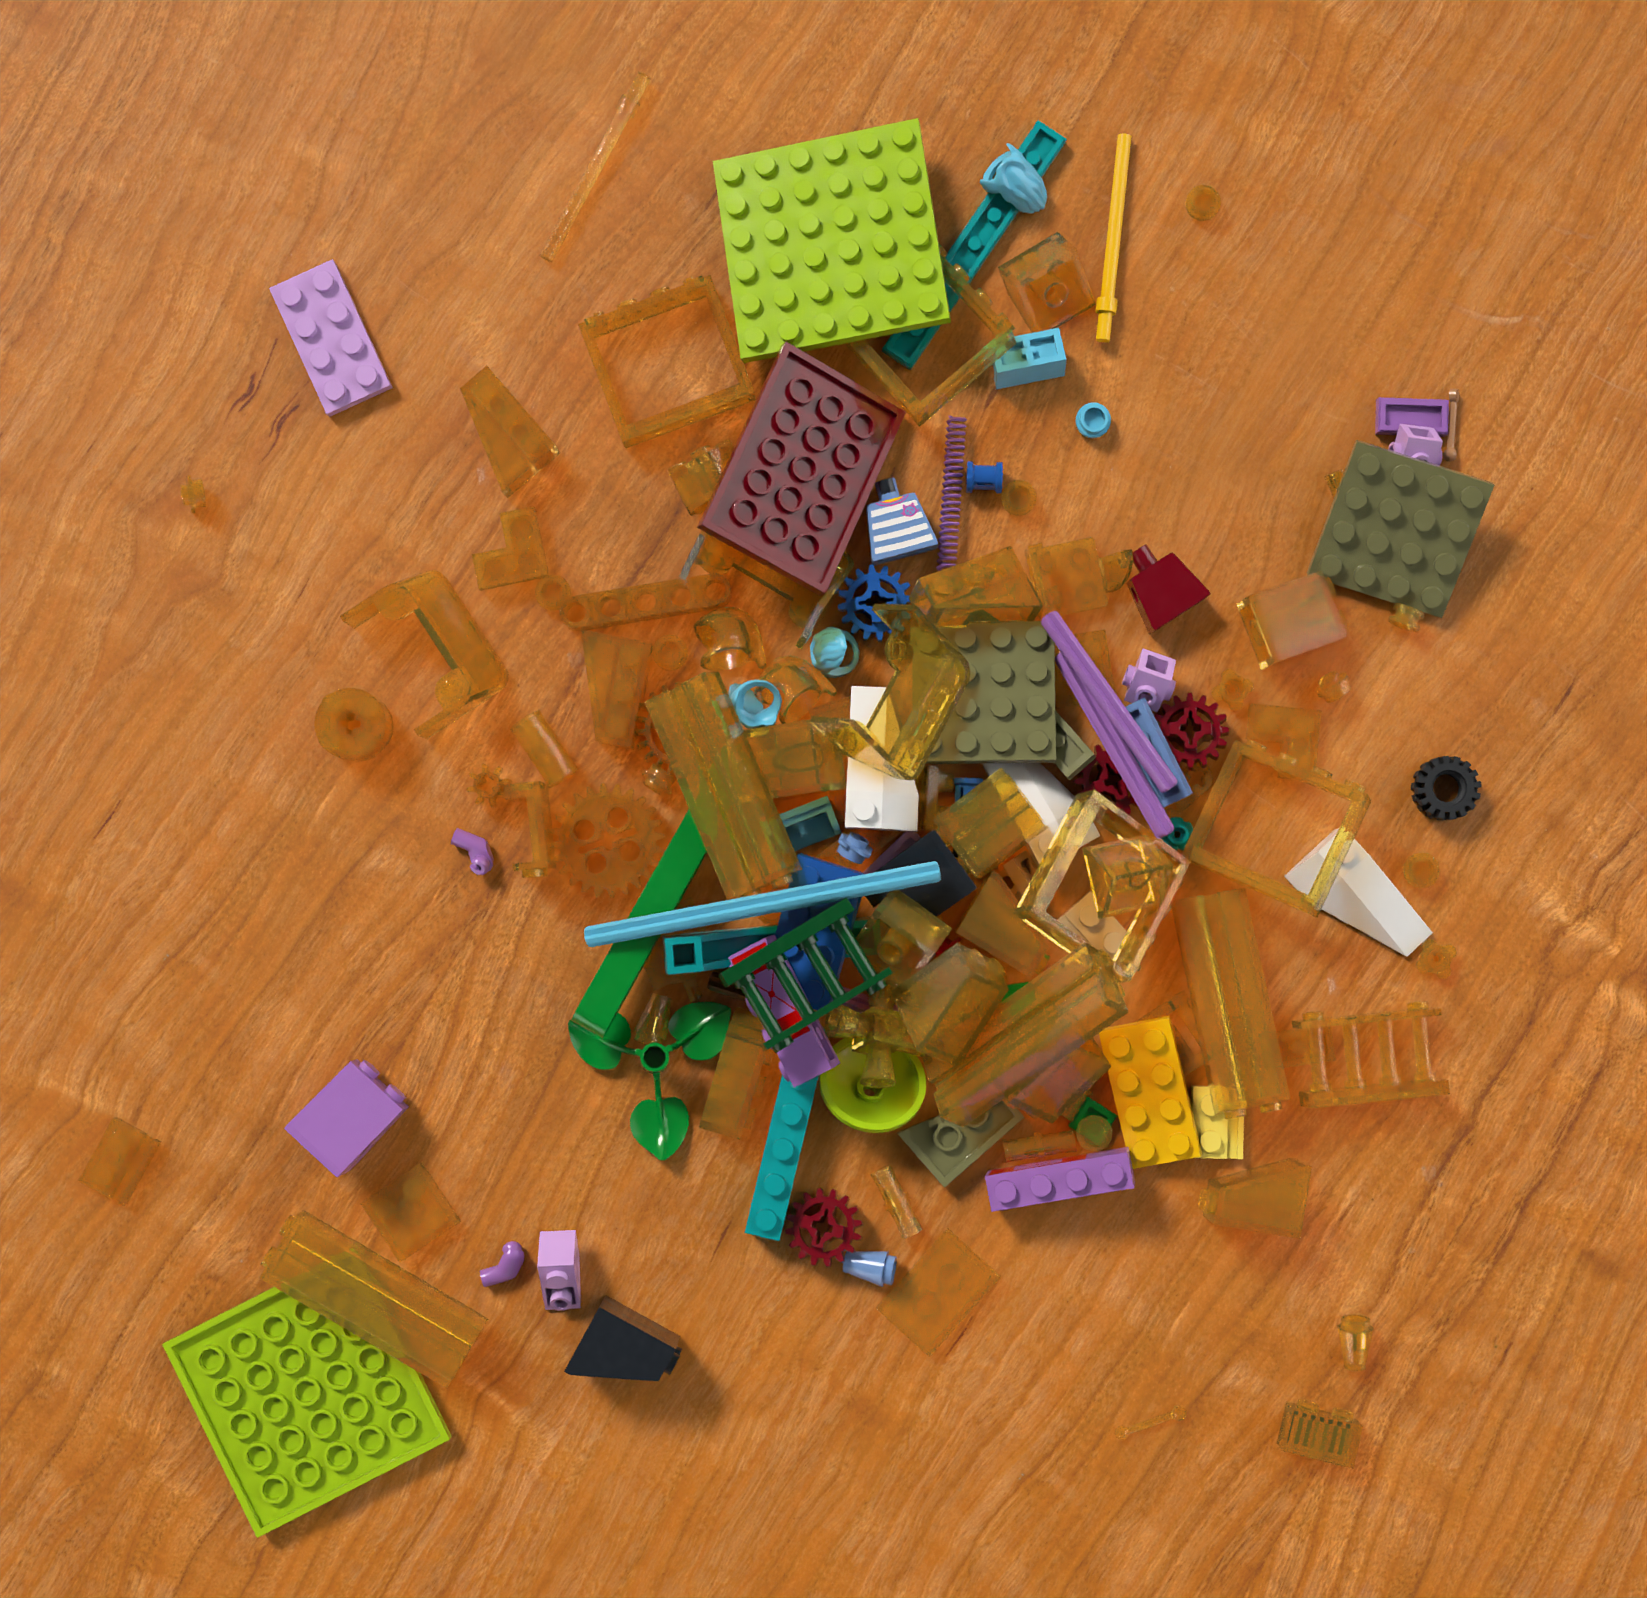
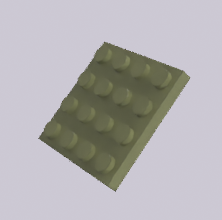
[1306,440,1495,618]
[912,621,1056,764]

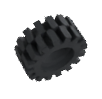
[1411,756,1481,821]

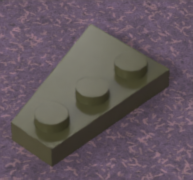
[897,1089,1024,1188]

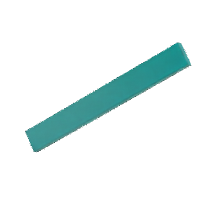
[882,120,1067,371]

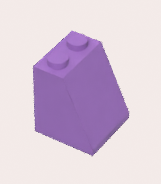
[284,1059,409,1177]

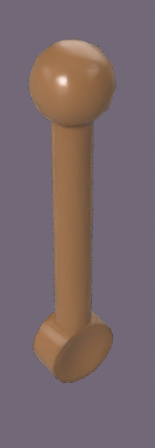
[1443,389,1459,462]

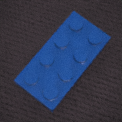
[775,853,866,1010]

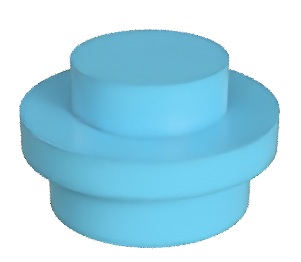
[1075,403,1111,438]

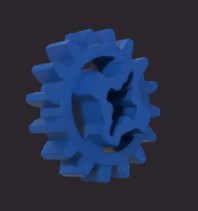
[838,564,914,642]

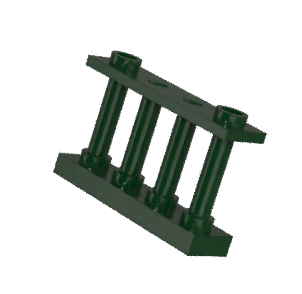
[718,898,893,1053]

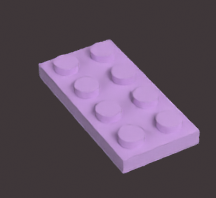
[269,259,393,417]

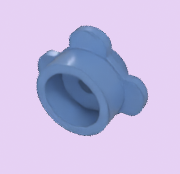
[837,832,873,864]

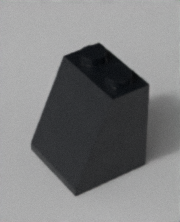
[865,830,977,939]
[564,1295,682,1382]

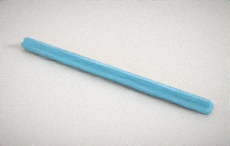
[584,861,941,947]

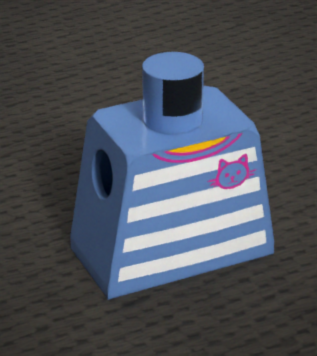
[866,478,938,566]

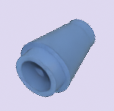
[843,1251,897,1287]

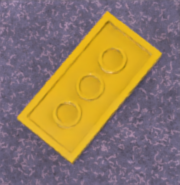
[1099,1015,1202,1169]

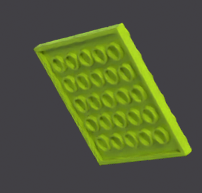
[713,118,951,363]
[162,1245,452,1538]

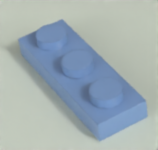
[1126,697,1193,808]

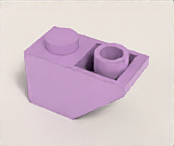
[537,1230,581,1311]

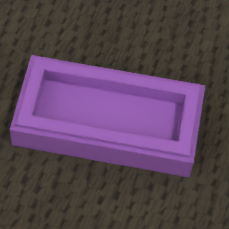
[1375,397,1449,437]

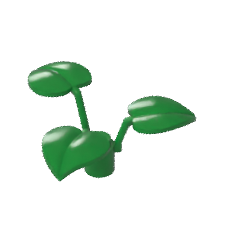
[568,1002,731,1161]

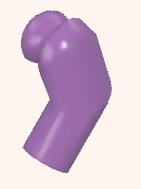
[451,828,494,875]
[480,1241,524,1287]

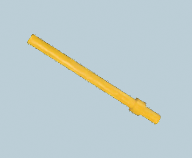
[1095,134,1132,342]

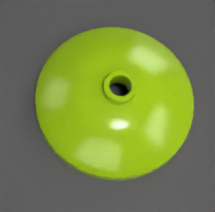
[819,1032,926,1133]

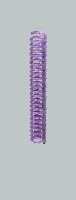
[935,415,967,588]

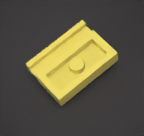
[1191,1085,1245,1159]

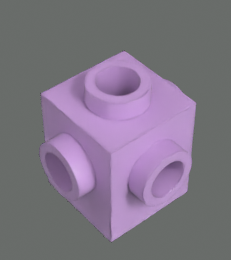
[1388,424,1443,466]
[1122,648,1176,712]

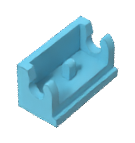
[990,328,1067,389]
[761,796,841,859]

